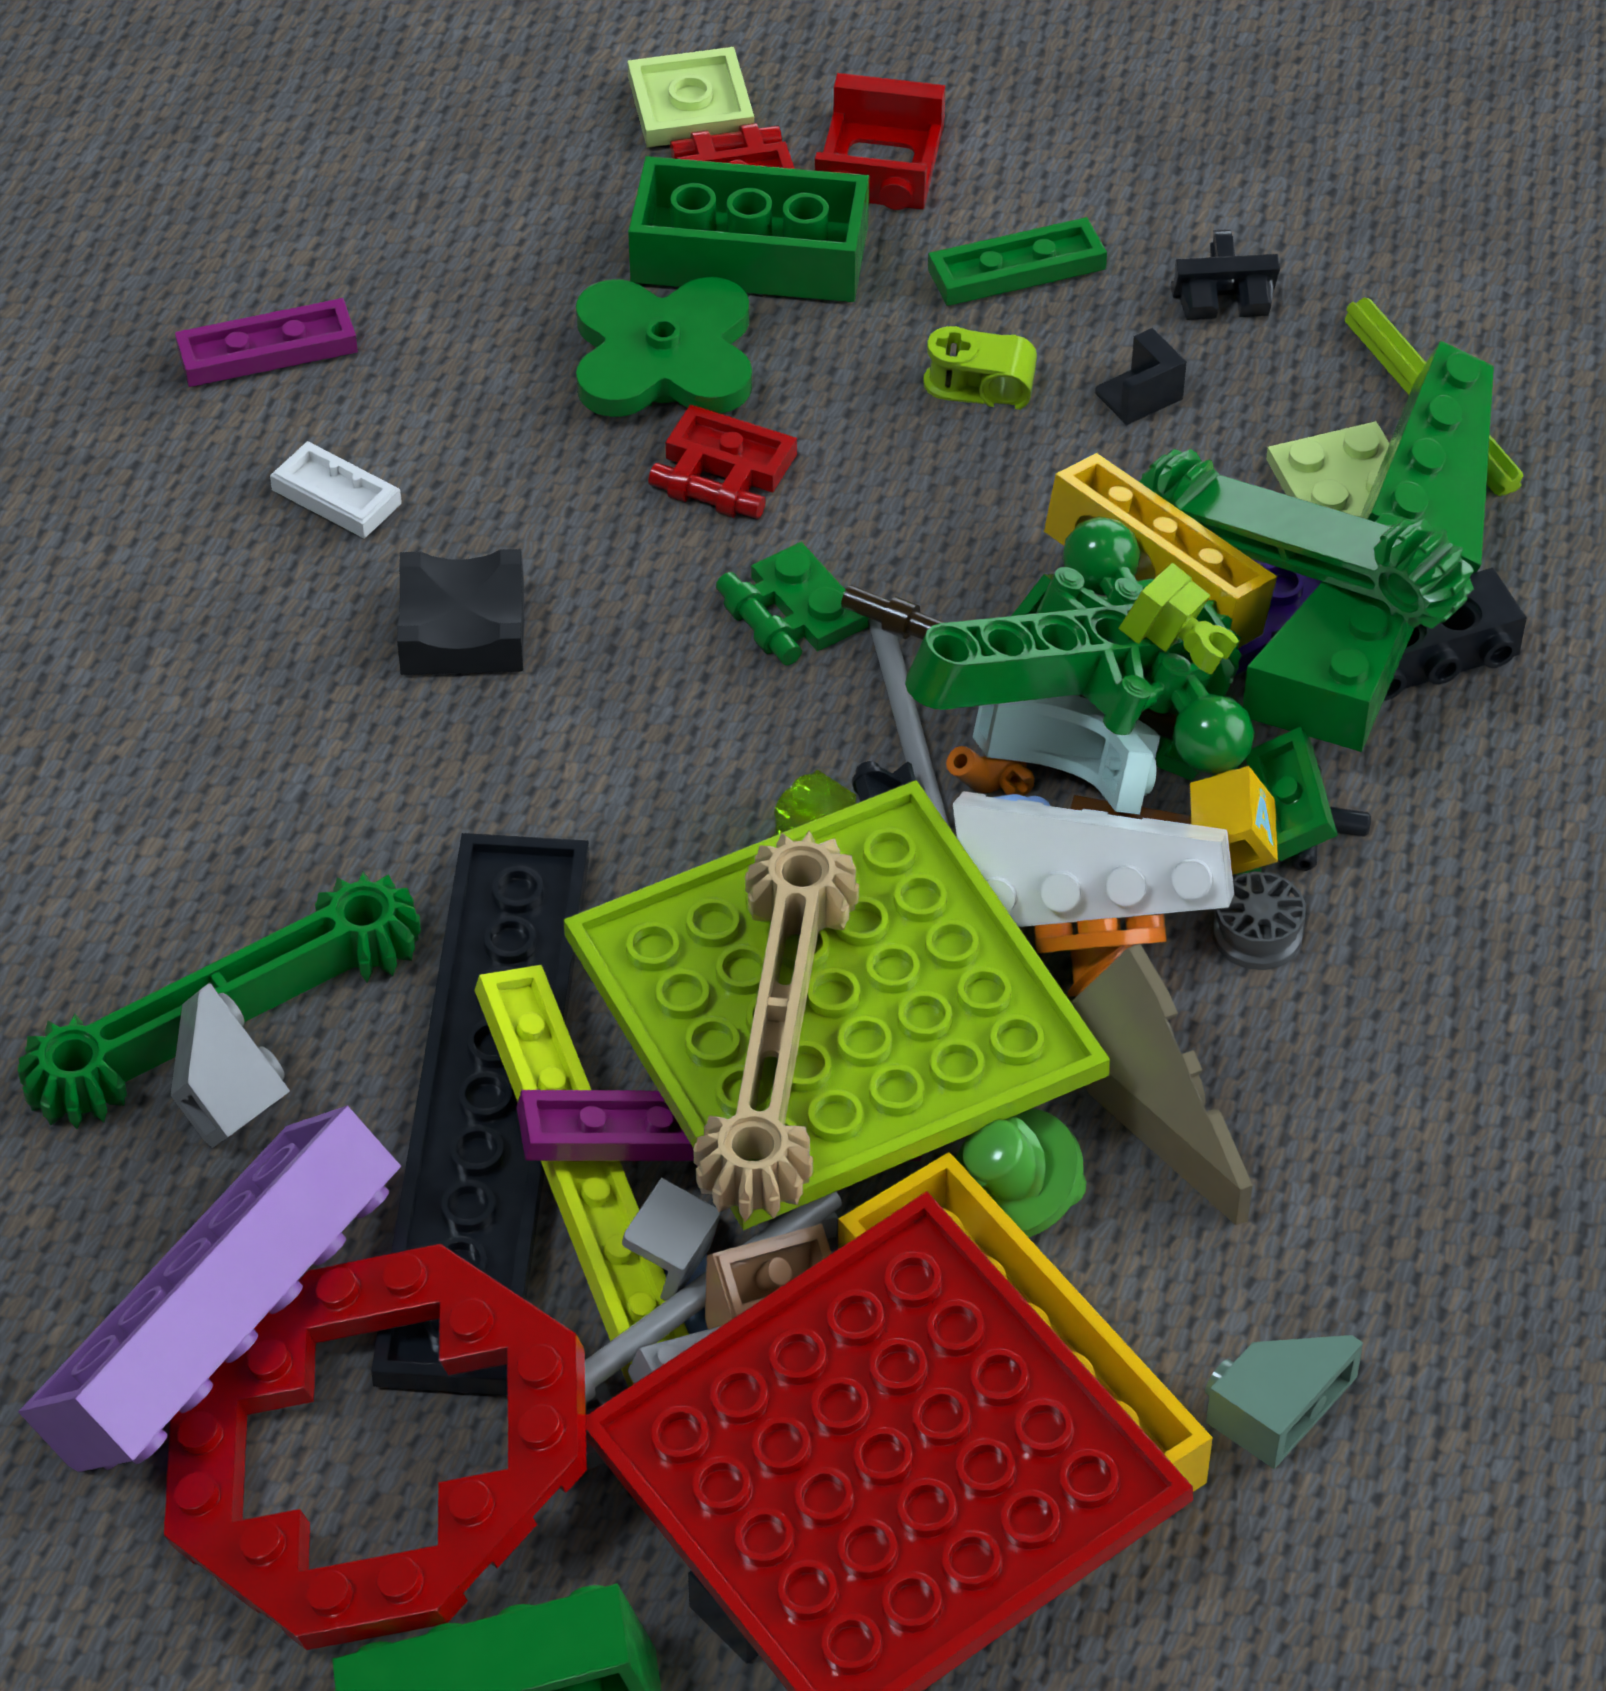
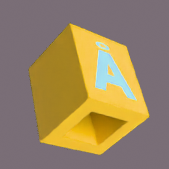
[1190,766,1278,875]

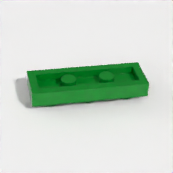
[928,217,1107,306]

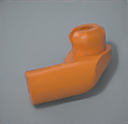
[946,746,1035,796]

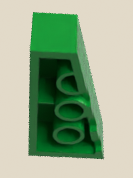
[1243,512,1443,752]

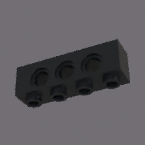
[1271,567,1527,701]

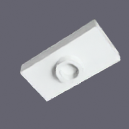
[270,441,401,539]

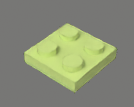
[627,47,754,148]
[1266,421,1390,517]

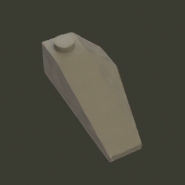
[1071,944,1253,1225]

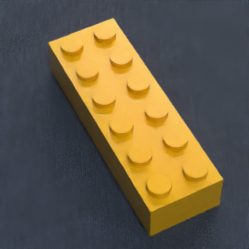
[838,1152,1213,1492]

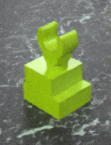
[1119,563,1239,674]

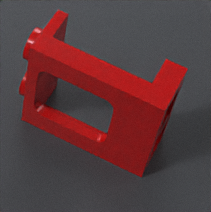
[815,73,946,210]

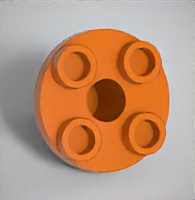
[1034,914,1167,998]

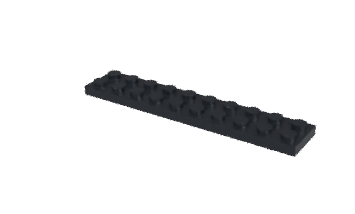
[371,833,590,1395]

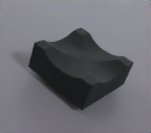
[397,549,524,675]

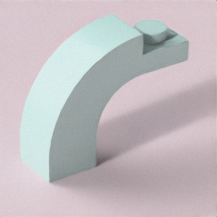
[973,695,1160,814]

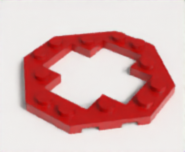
[164,1244,587,1650]

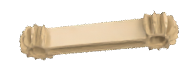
[693,830,859,1222]

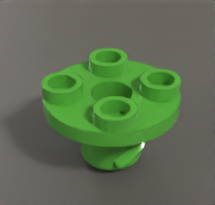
[956,1108,1087,1237]

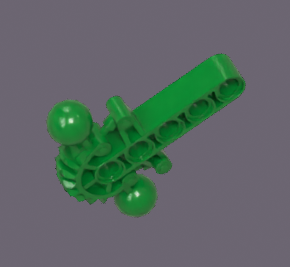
[905,516,1255,775]

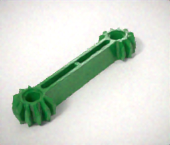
[1139,449,1474,629]
[17,871,421,1129]

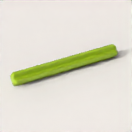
[1345,297,1523,496]

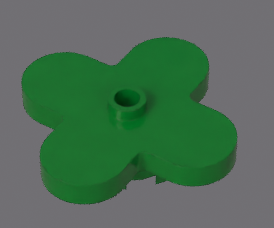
[576,277,752,417]

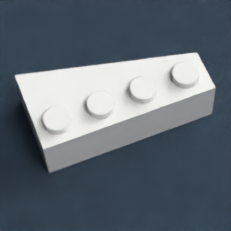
[953,791,1234,927]

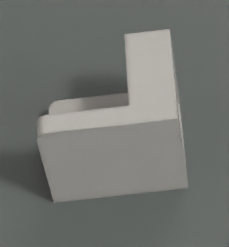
[622,1178,721,1301]

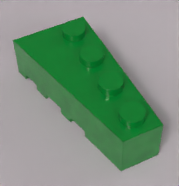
[1360,340,1494,573]
[332,1583,662,1691]

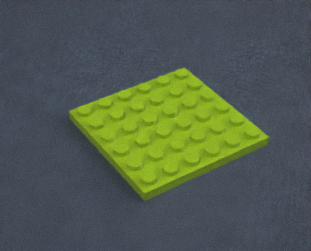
[564,780,1110,1231]

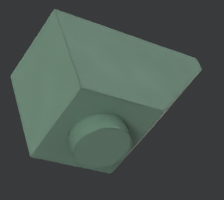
[1205,1335,1363,1469]

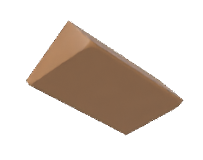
[705,1224,831,1329]

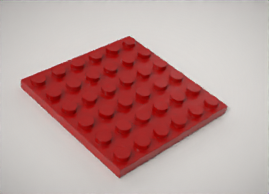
[586,1191,1193,1691]

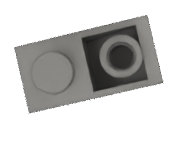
[171,983,290,1148]

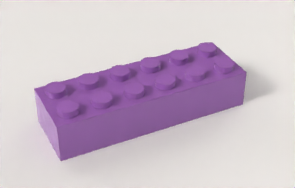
[18,1105,401,1472]

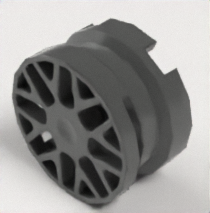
[1213,871,1306,970]

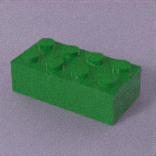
[628,156,869,302]

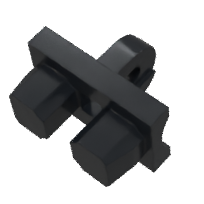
[1170,229,1280,320]

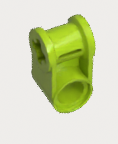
[923,326,1037,410]

